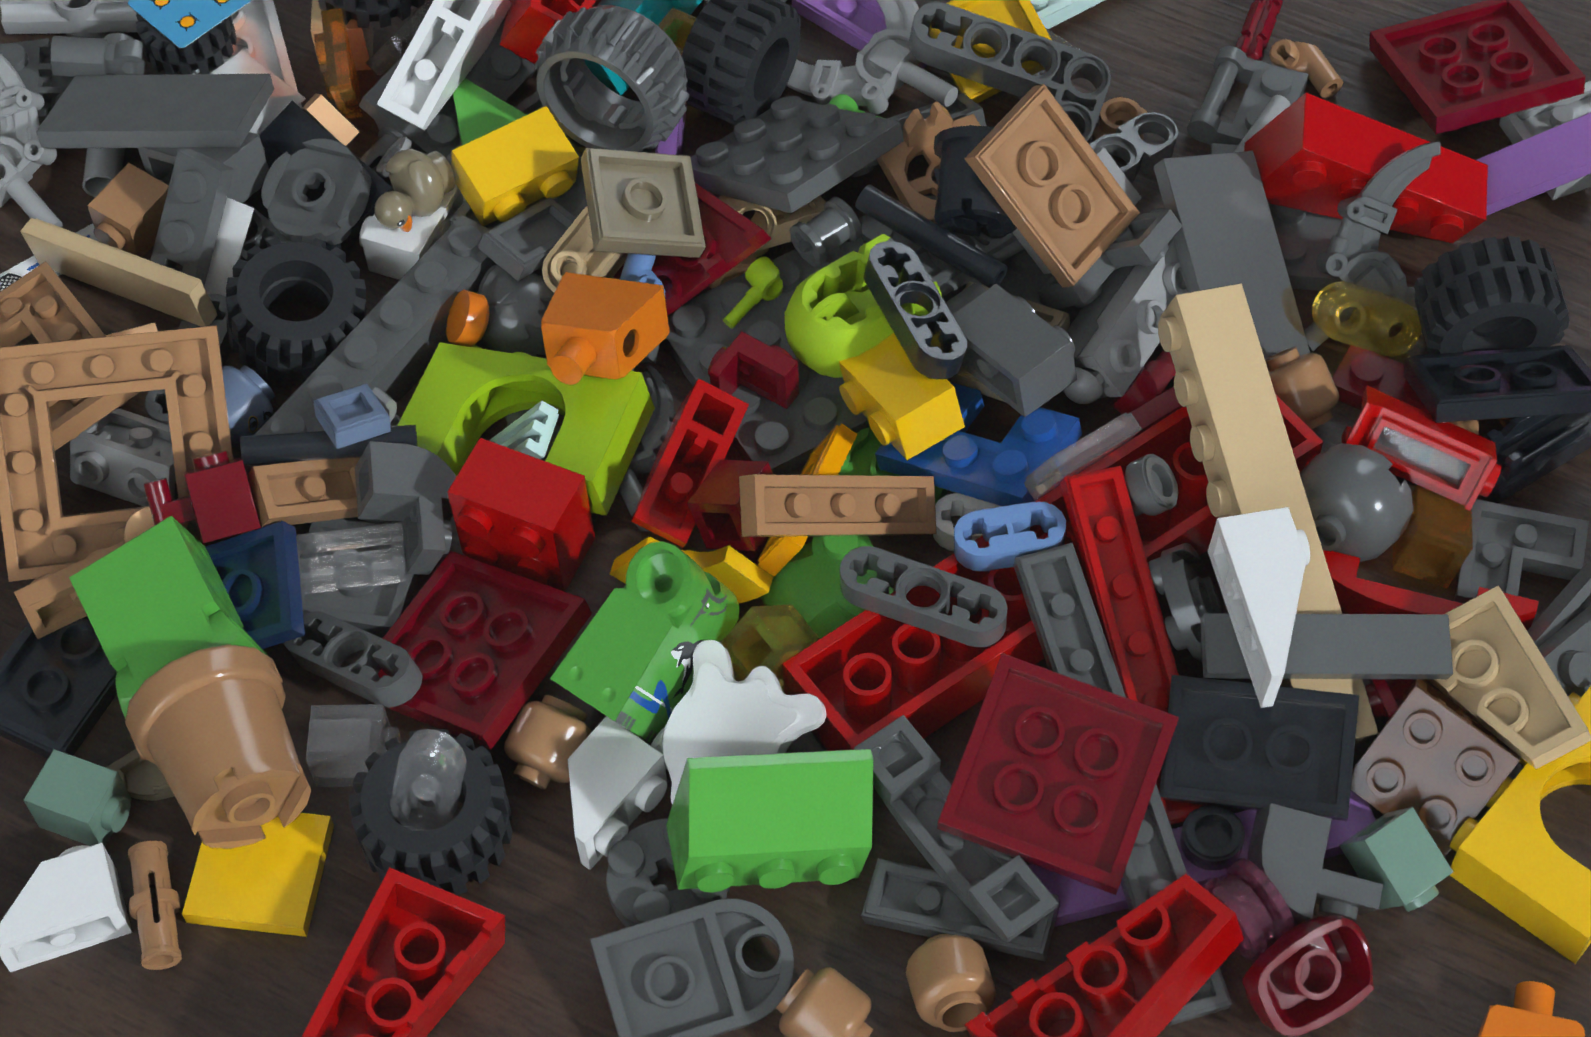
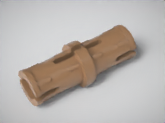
[128,840,182,970]

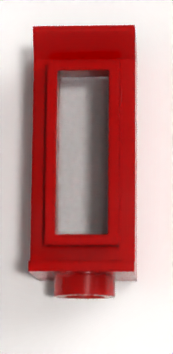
[1341,386,1502,511]

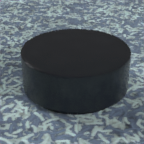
[1180,805,1245,871]

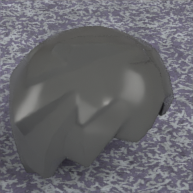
[478,264,554,357]

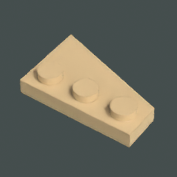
[1427,585,1591,769]

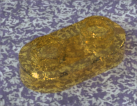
[1312,281,1422,356]

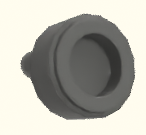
[1124,454,1179,517]

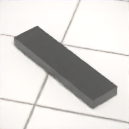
[1200,613,1453,679]

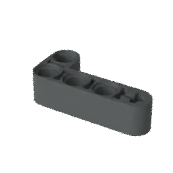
[909,1,1111,143]

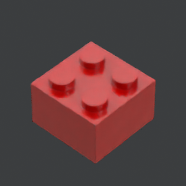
[447,438,595,591]

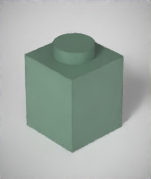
[23,749,132,847]
[1339,807,1453,912]

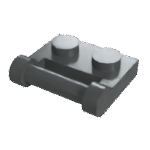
[1187,46,1308,145]

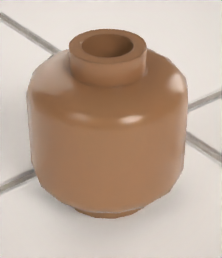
[1265,347,1339,429]
[504,695,592,790]
[906,934,996,1032]
[776,967,874,1037]

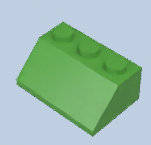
[666,749,873,892]

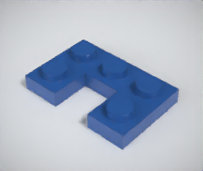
[875,382,1082,506]

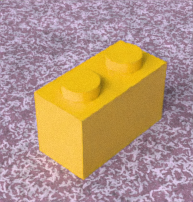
[451,106,579,226]
[839,333,965,460]

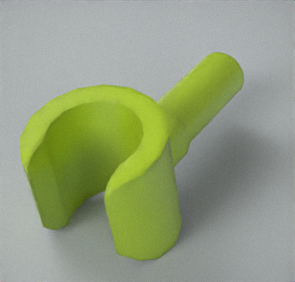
[723,257,783,329]

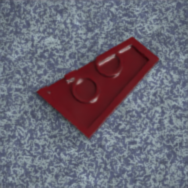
[612,183,772,317]

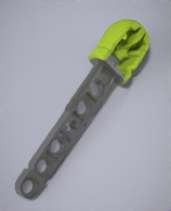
[784,112,1178,378]

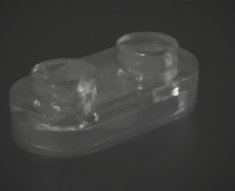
[390,729,467,831]

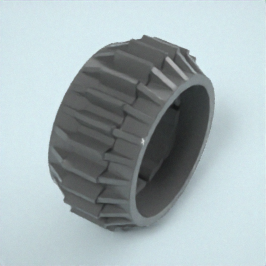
[534,5,689,152]

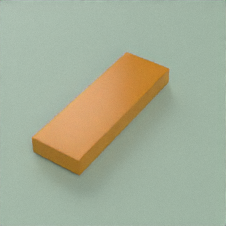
[757,423,858,577]

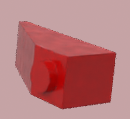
[631,378,749,548]

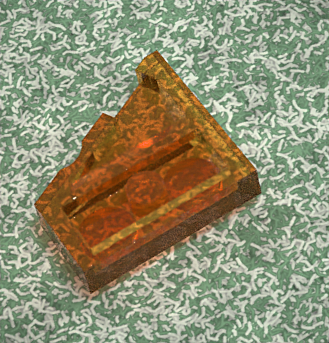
[314,8,363,119]

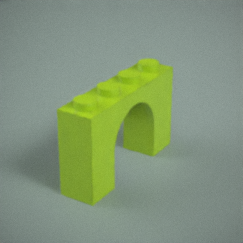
[397,342,655,516]

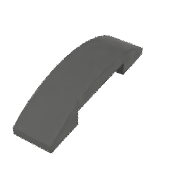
[854,715,1058,943]

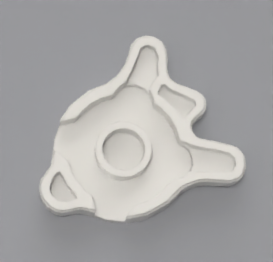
[662,640,827,805]

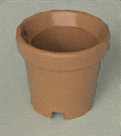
[125,644,311,849]

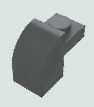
[355,441,456,575]
[1247,803,1384,924]

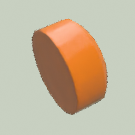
[446,289,490,346]

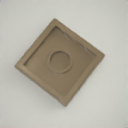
[581,148,706,258]

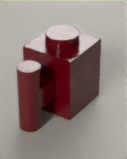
[143,450,261,543]
[687,460,773,565]

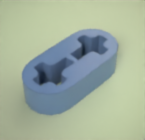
[954,502,1066,571]

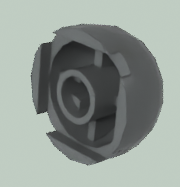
[1300,443,1413,562]

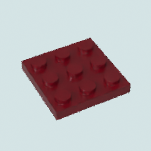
[1369,0,1586,134]
[357,551,592,750]
[937,653,1179,895]

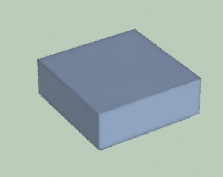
[313,384,391,449]

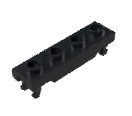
[1461,412,1591,503]

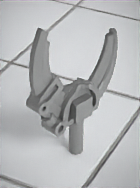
[786,0,958,114]
[0,53,63,228]

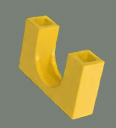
[1449,686,1591,964]

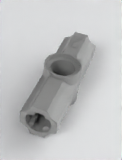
[0,0,138,39]

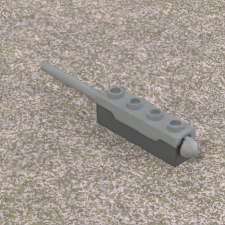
[1063,95,1291,404]

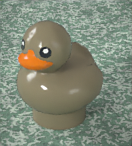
[374,149,455,232]

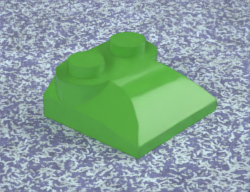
[761,536,894,658]

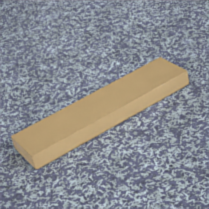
[20,218,217,327]

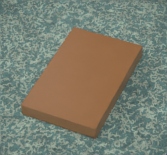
[965,84,1140,288]

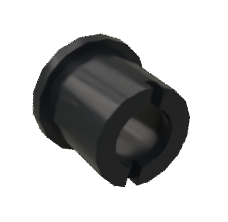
[934,125,1017,236]

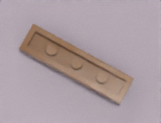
[739,474,937,537]

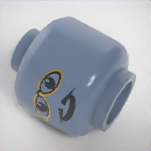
[222,365,275,448]

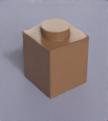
[87,163,169,257]

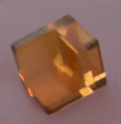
[1393,485,1473,589]

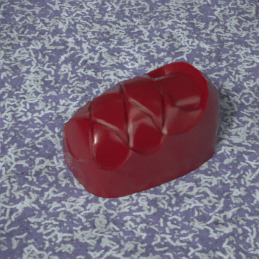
[1242,915,1375,1037]

